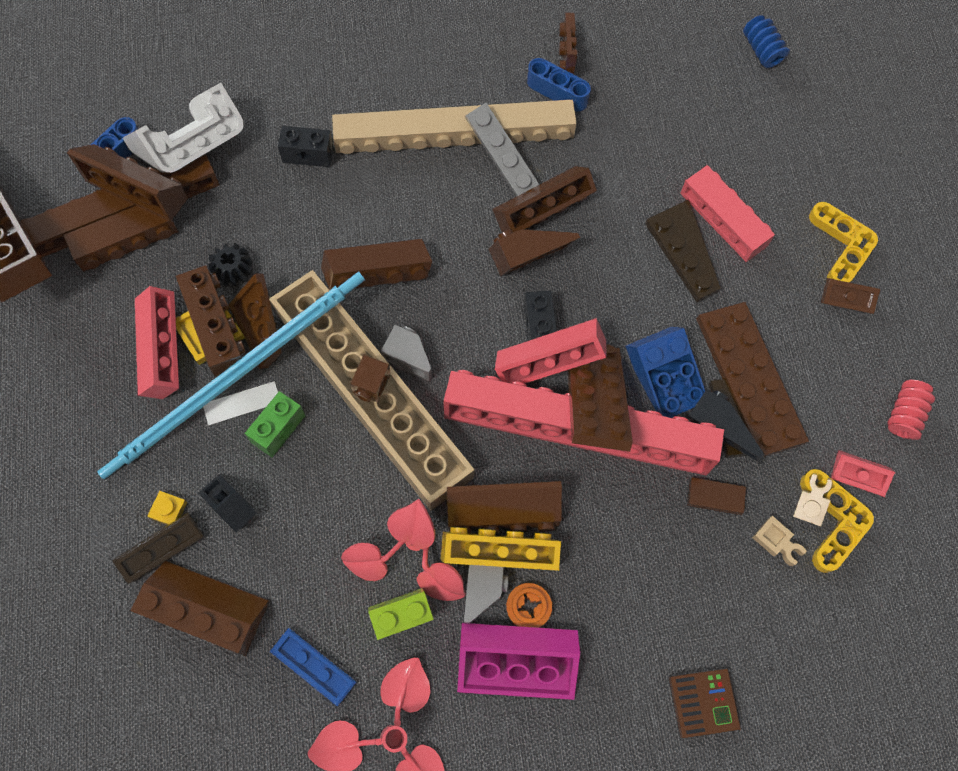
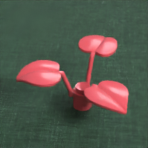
[341,499,466,601]
[308,658,444,771]

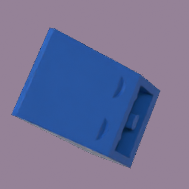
[626,327,705,418]

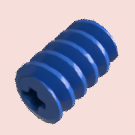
[743,15,790,68]

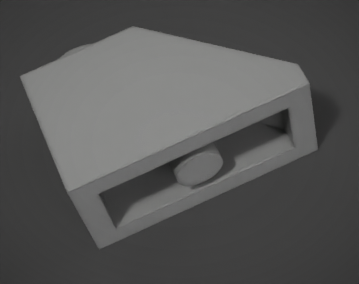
[381,325,432,381]
[464,565,508,624]

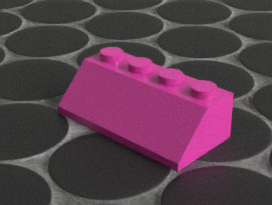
[457,623,580,700]

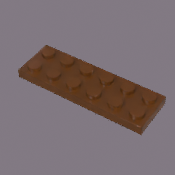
[696,302,809,457]
[568,345,633,452]

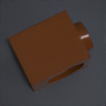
[350,355,391,403]

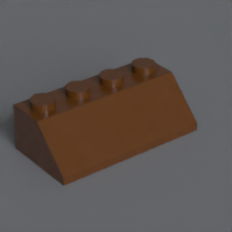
[67,144,188,222]
[447,481,562,534]
[130,561,270,656]

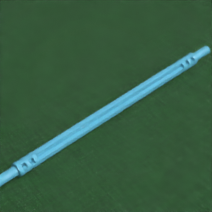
[97,271,365,479]

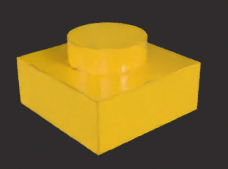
[147,491,188,525]

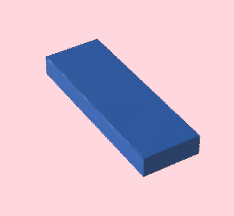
[270,628,357,707]

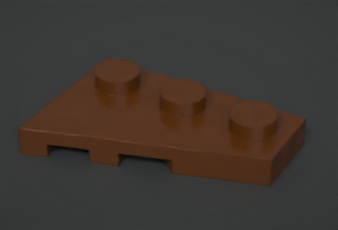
[559,13,577,74]
[229,273,282,369]

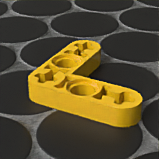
[809,202,878,282]
[800,469,874,573]

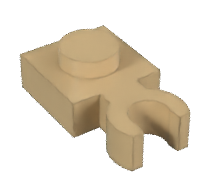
[793,474,832,526]
[752,516,807,566]

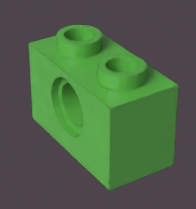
[244,391,305,458]

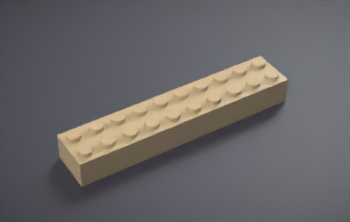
[269,270,475,511]

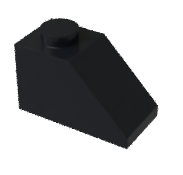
[198,474,257,532]

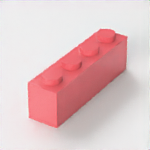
[680,165,775,262]
[135,286,179,399]
[495,318,606,384]

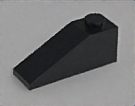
[689,389,764,464]

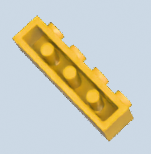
[441,527,561,571]

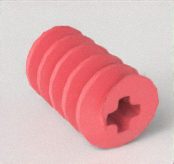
[888,380,935,440]

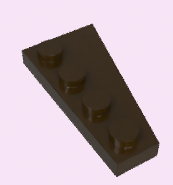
[645,200,721,303]

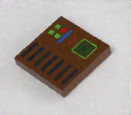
[669,669,741,738]

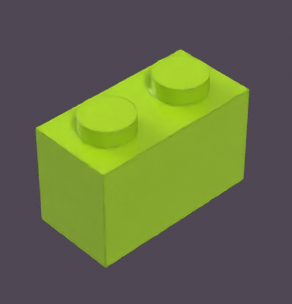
[368,588,434,640]

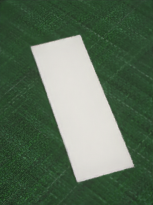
[203,381,278,425]

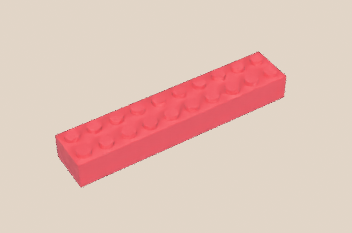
[444,370,724,476]

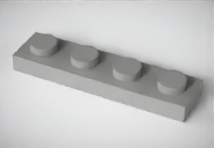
[465,103,539,197]

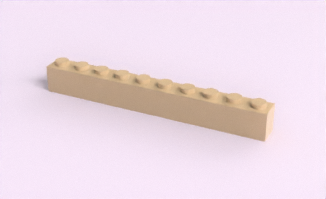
[332,100,576,154]

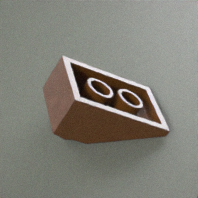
[488,229,580,276]

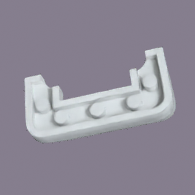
[122,83,243,173]

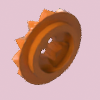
[506,583,552,628]

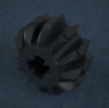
[208,242,253,287]

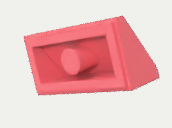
[831,450,895,497]

